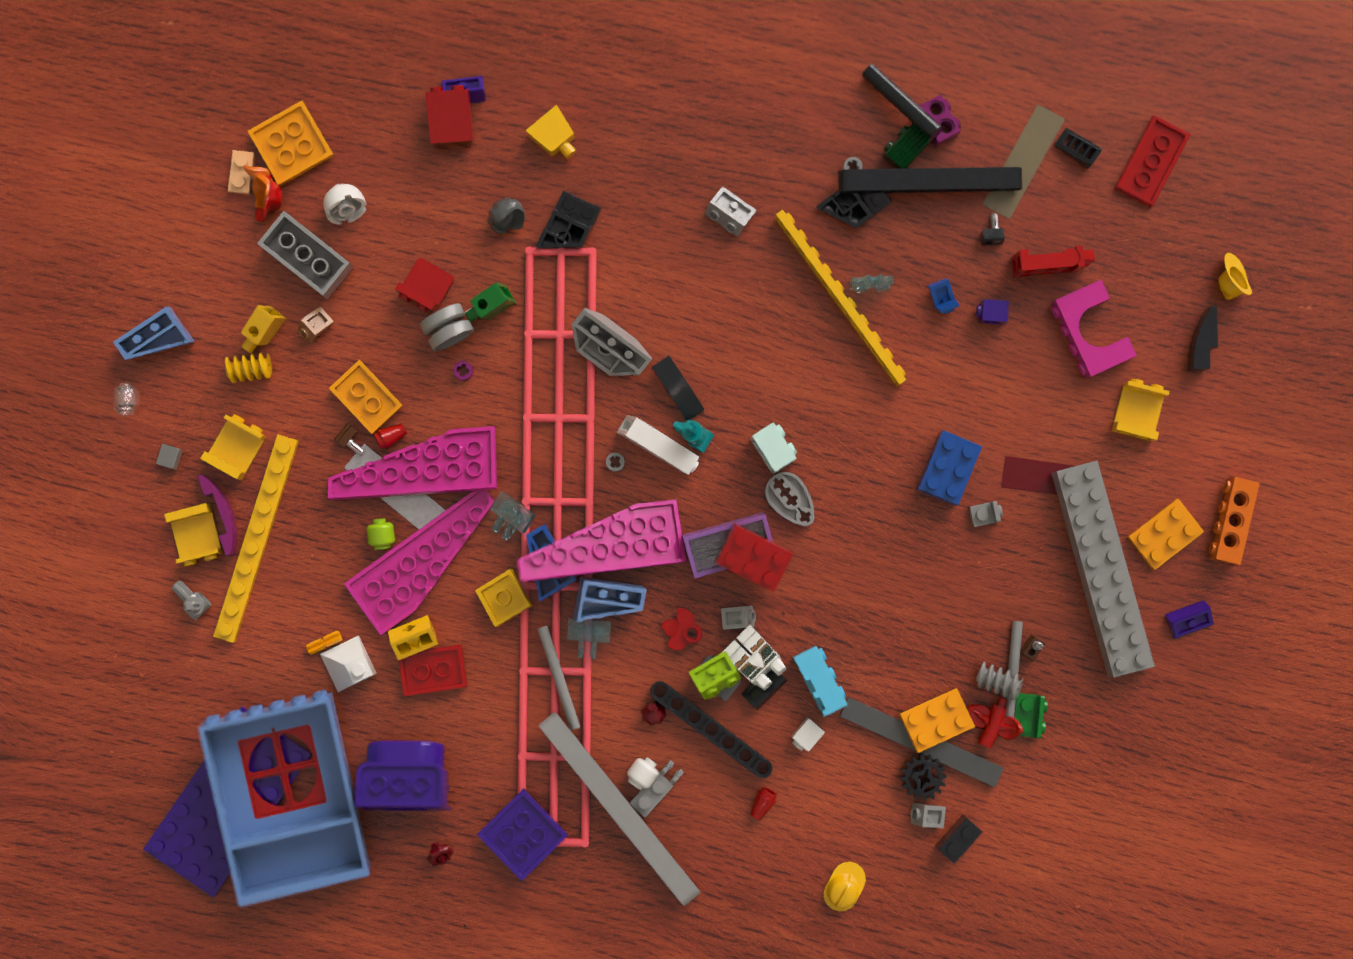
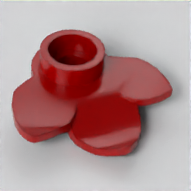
[661,608,702,650]

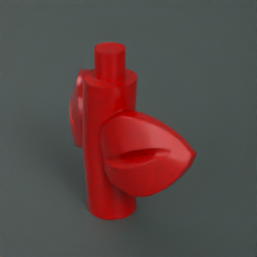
[967,697,1023,748]

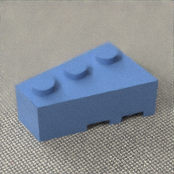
[573,576,647,622]

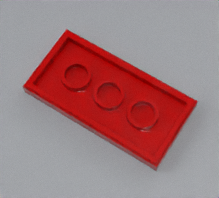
[1114,115,1191,208]

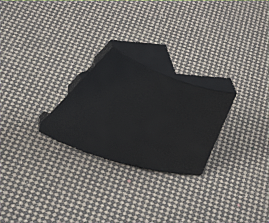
[536,190,602,248]
[816,190,892,228]

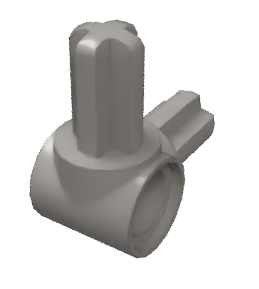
[172,580,212,620]

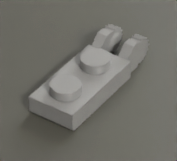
[629,760,684,817]

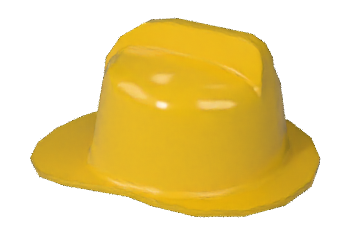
[1218,253,1252,300]
[824,862,866,911]

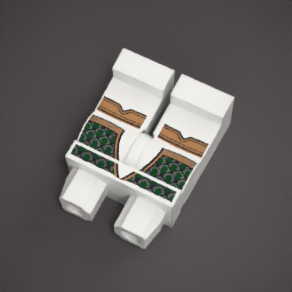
[722,625,787,690]

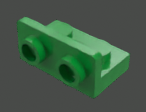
[1014,693,1048,739]

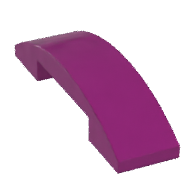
[197,475,237,556]

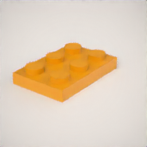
[329,359,403,435]
[1127,498,1204,570]
[899,688,975,753]

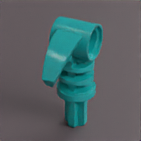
[673,420,715,453]

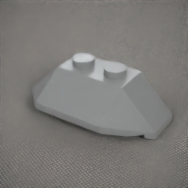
[571,308,652,376]

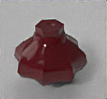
[641,701,667,726]
[427,842,453,866]

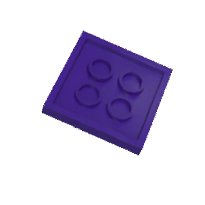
[477,788,568,881]

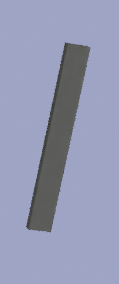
[840,697,1004,787]

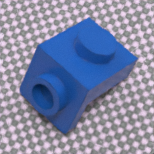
[927,278,959,314]

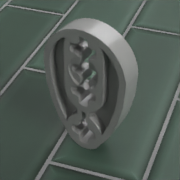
[765,472,815,527]

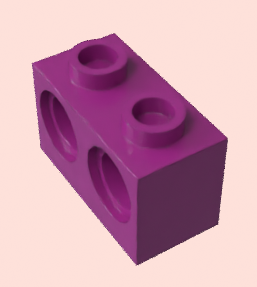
[919,95,961,148]

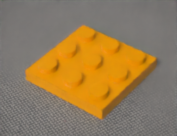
[248,101,334,186]

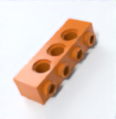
[1209,477,1260,565]

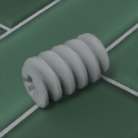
[976,662,1024,701]

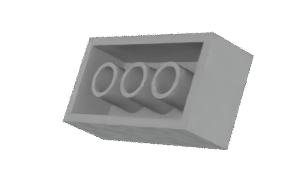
[257,211,354,300]

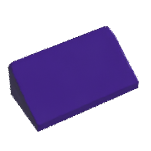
[441,76,486,103]
[1165,600,1214,639]

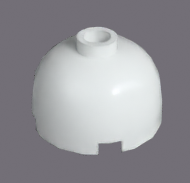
[323,184,367,224]

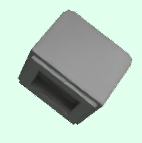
[156,444,183,470]

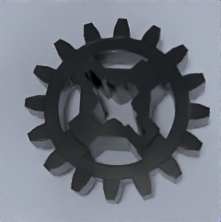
[900,753,947,801]

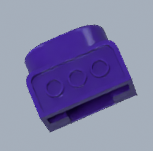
[355,741,450,811]

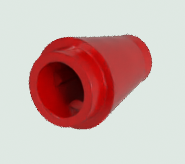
[374,423,407,449]
[750,787,777,820]

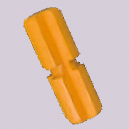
[306,631,343,655]

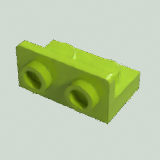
[689,651,741,700]

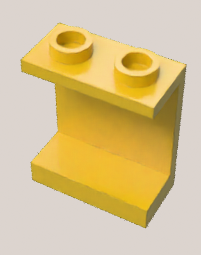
[1111,379,1170,442]
[200,414,267,481]
[164,503,223,567]

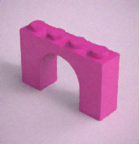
[1051,280,1137,379]

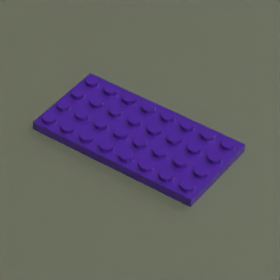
[143,706,312,898]

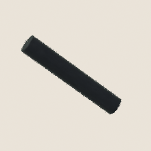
[862,64,943,140]

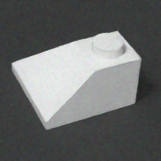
[320,635,377,692]

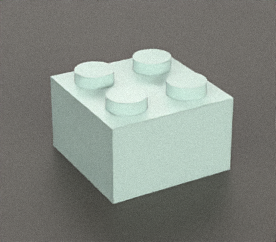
[750,422,797,475]

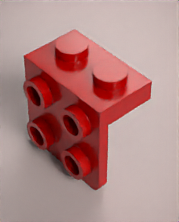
[395,258,454,313]

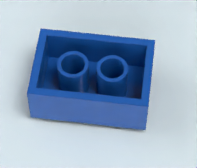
[916,430,982,506]

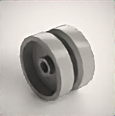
[419,303,474,352]

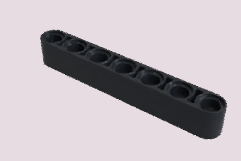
[651,681,772,778]

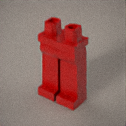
[1011,245,1095,278]

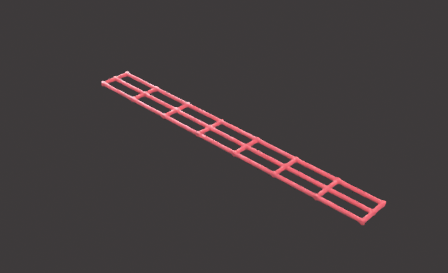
[518,246,597,848]

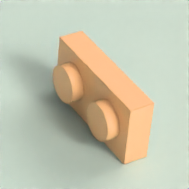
[228,150,255,195]

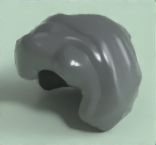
[487,198,526,234]

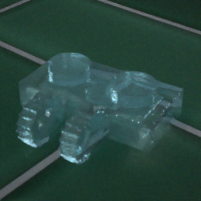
[849,274,894,292]
[490,492,536,540]
[567,618,611,659]

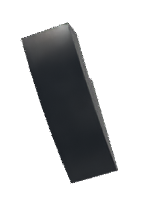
[1188,306,1218,371]
[652,355,705,421]

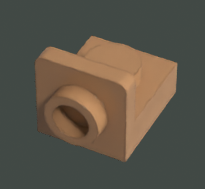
[298,307,334,343]

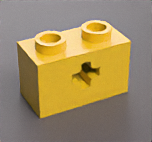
[388,615,438,660]

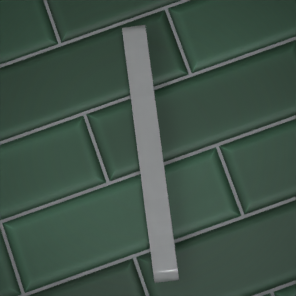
[538,712,701,906]

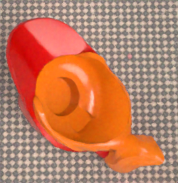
[243,165,283,222]

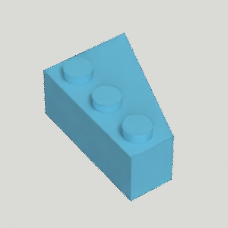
[793,646,848,716]

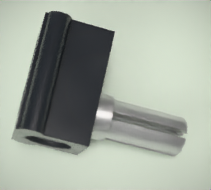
[981,213,1005,245]

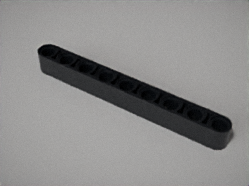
[838,167,1022,194]

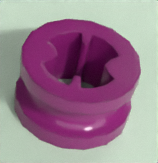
[454,361,473,381]

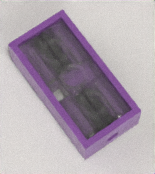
[682,512,773,578]

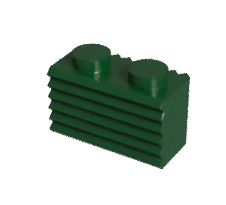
[883,123,931,169]

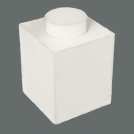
[791,717,825,752]

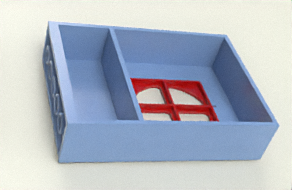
[198,690,371,907]

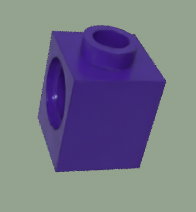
[976,299,1009,325]

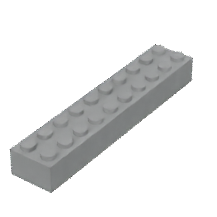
[1052,461,1155,678]

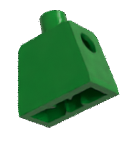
[465,282,516,322]

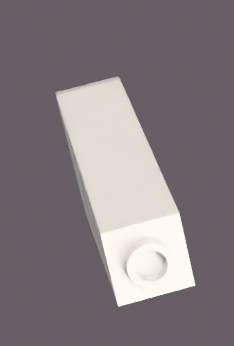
[616,415,699,475]

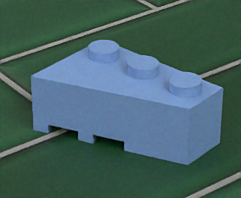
[113,307,195,360]

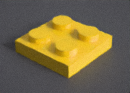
[475,569,533,627]

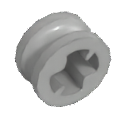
[843,157,862,170]
[606,452,625,472]

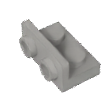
[705,186,757,237]

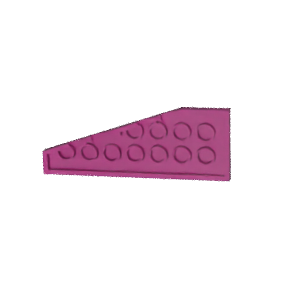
[328,426,497,501]
[344,490,495,635]
[516,500,686,582]

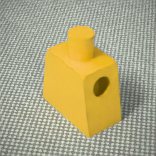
[526,105,576,159]
[241,305,287,353]

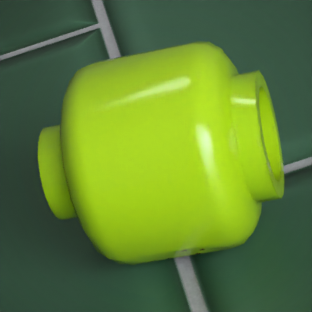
[366,518,395,550]

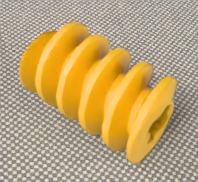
[225,353,272,383]

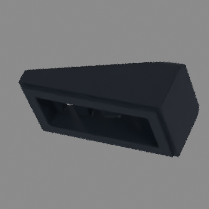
[1054,128,1103,169]

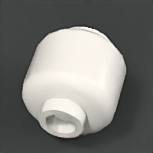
[627,757,659,790]

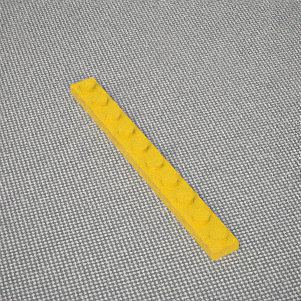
[775,210,906,387]
[213,434,299,643]

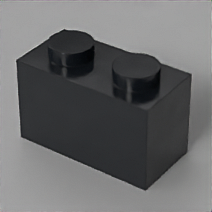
[935,815,982,864]

